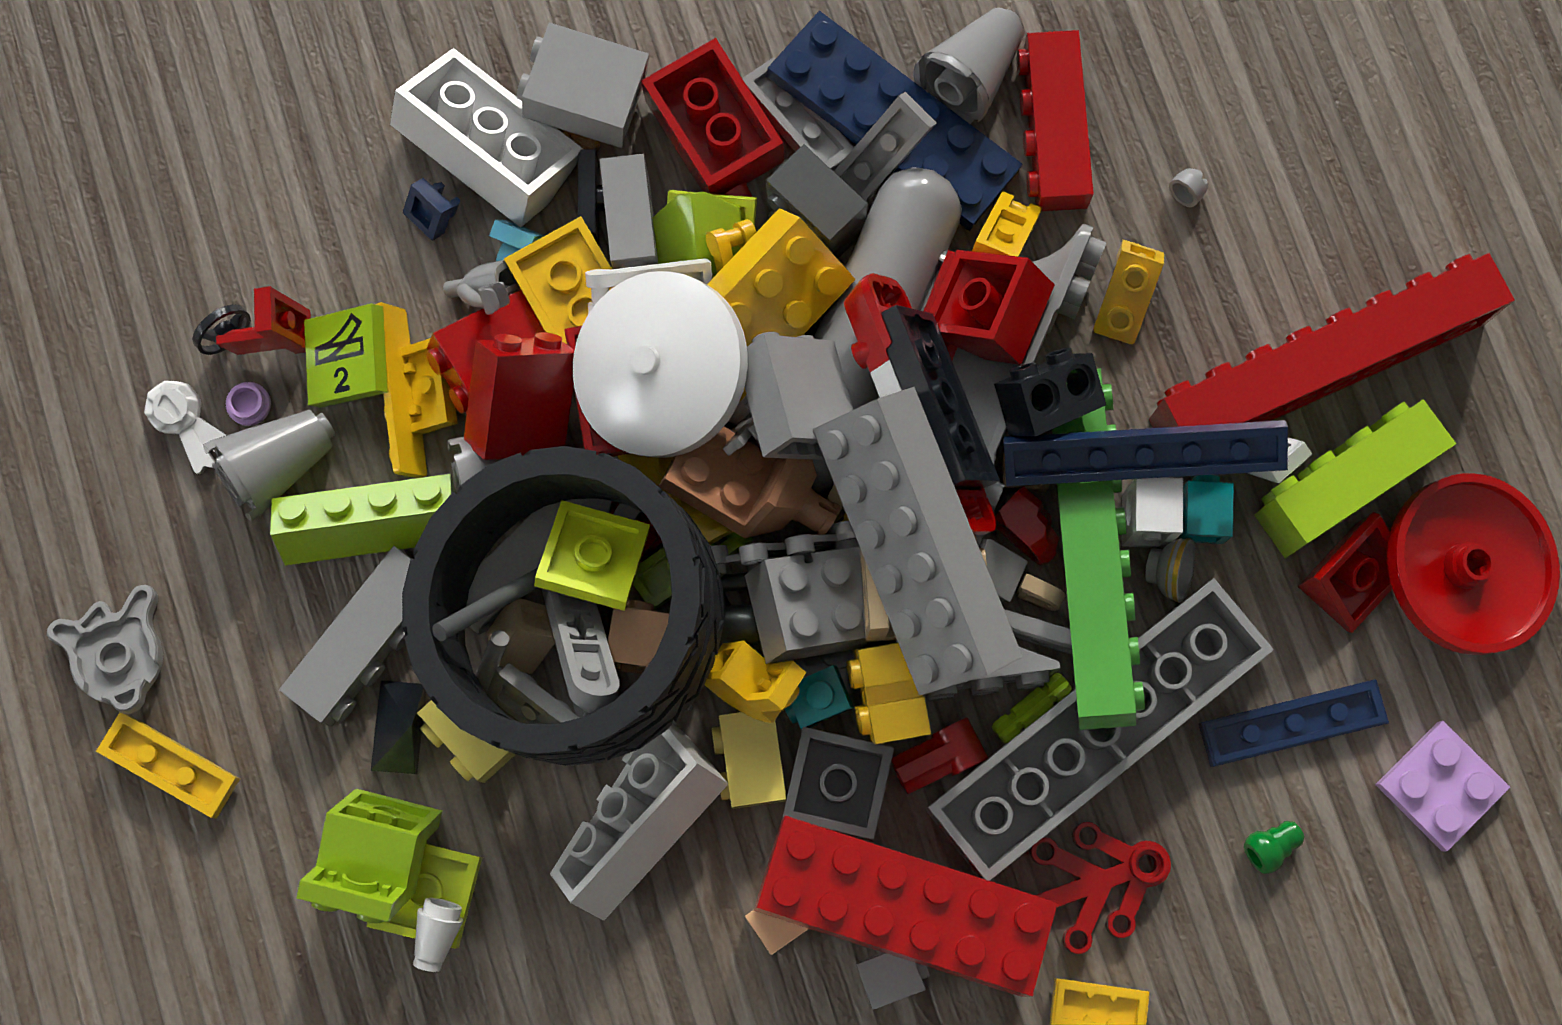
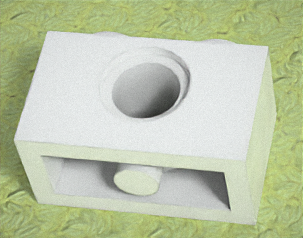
[1122,477,1183,548]

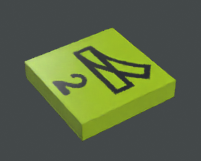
[304,303,388,408]

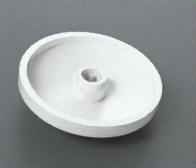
[573,271,748,458]

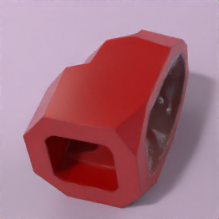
[995,486,1059,565]

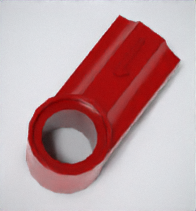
[891,717,988,795]

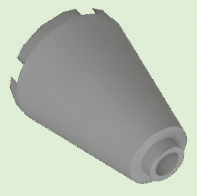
[913,8,1024,124]
[203,410,335,521]

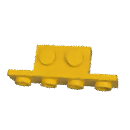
[376,302,458,478]

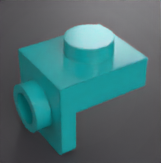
[785,665,854,729]

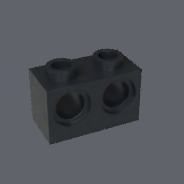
[994,348,1107,436]

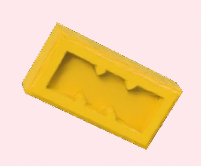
[1049,978,1150,1025]

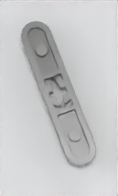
[541,588,619,713]

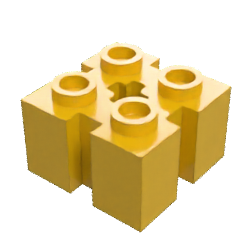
[846,642,931,744]

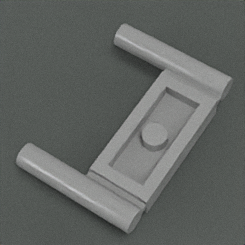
[475,630,591,766]

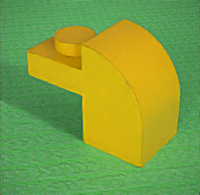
[704,641,806,723]

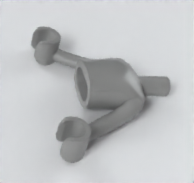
[443,260,519,314]

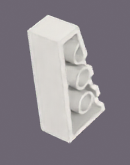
[550,724,728,920]

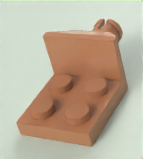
[658,427,840,538]

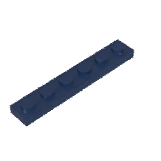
[1004,420,1288,486]

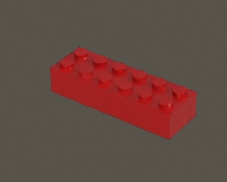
[754,815,1058,997]

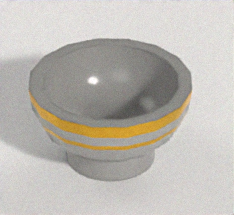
[1145,539,1195,603]

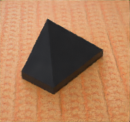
[371,681,426,775]

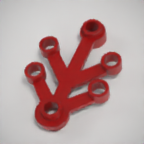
[1030,822,1171,954]

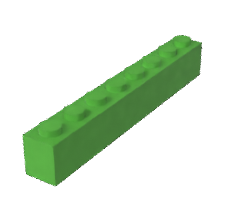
[1052,368,1145,730]

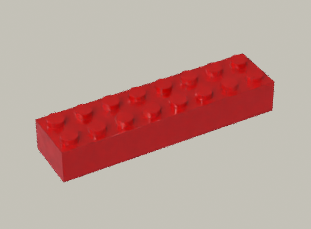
[1149,253,1515,428]

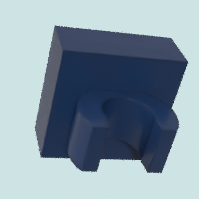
[402,178,460,241]

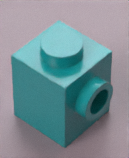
[1179,475,1234,544]

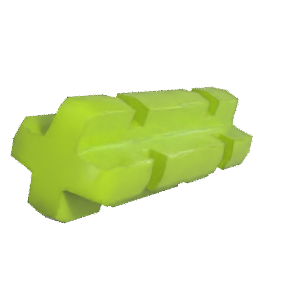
[992,673,1072,744]

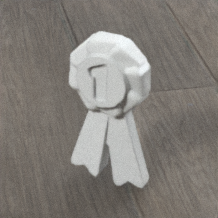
[144,381,226,474]

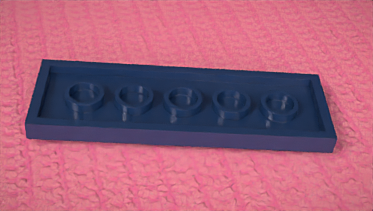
[766,10,1023,231]

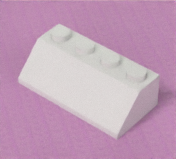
[390,48,583,228]

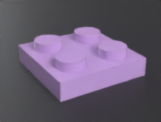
[1375,721,1510,851]

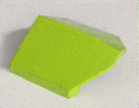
[652,192,742,274]

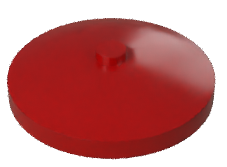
[1387,473,1560,655]

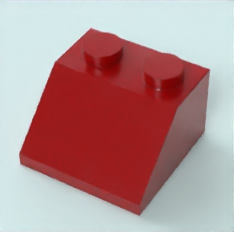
[929,250,1055,365]

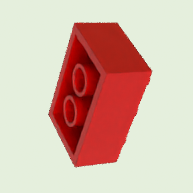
[641,38,784,195]

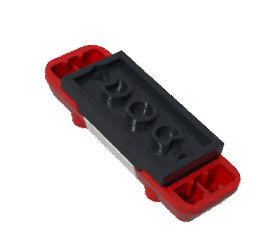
[844,273,1000,535]

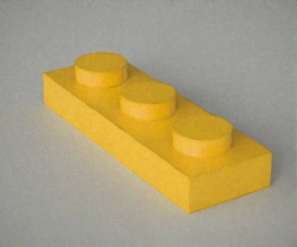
[96,712,240,819]

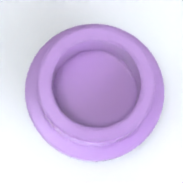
[226,382,271,426]

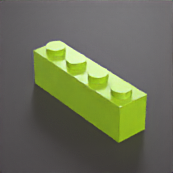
[270,474,457,566]

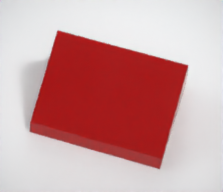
[1298,512,1392,633]

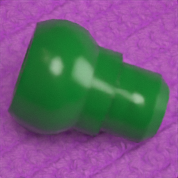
[1244,821,1304,874]

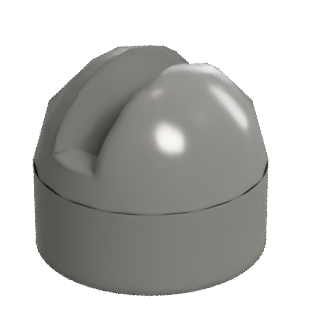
[1169,168,1208,207]

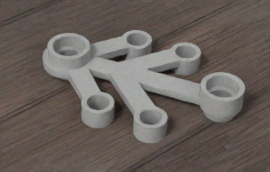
[711,521,859,576]

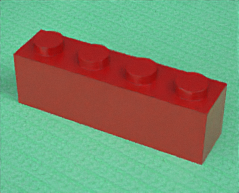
[1016,30,1094,211]

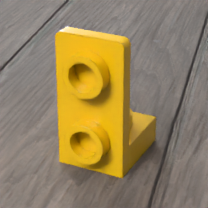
[1093,239,1164,344]

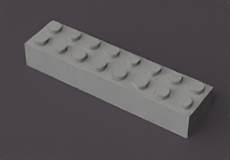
[925,578,1274,881]

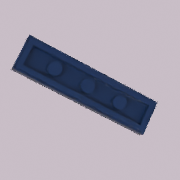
[1198,679,1389,767]

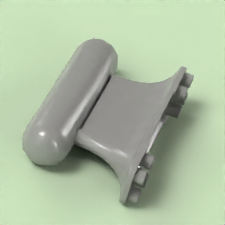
[811,167,1107,547]

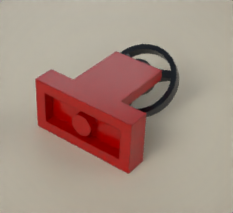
[192,286,311,355]

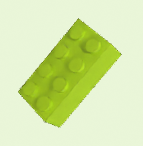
[1254,399,1456,559]

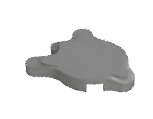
[47,585,164,714]

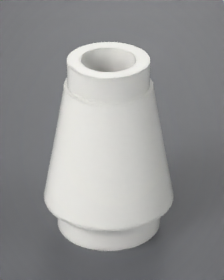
[413,898,463,972]

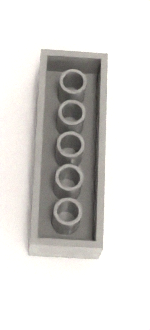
[813,387,1023,696]

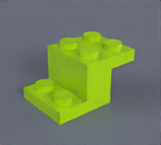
[296,789,443,923]

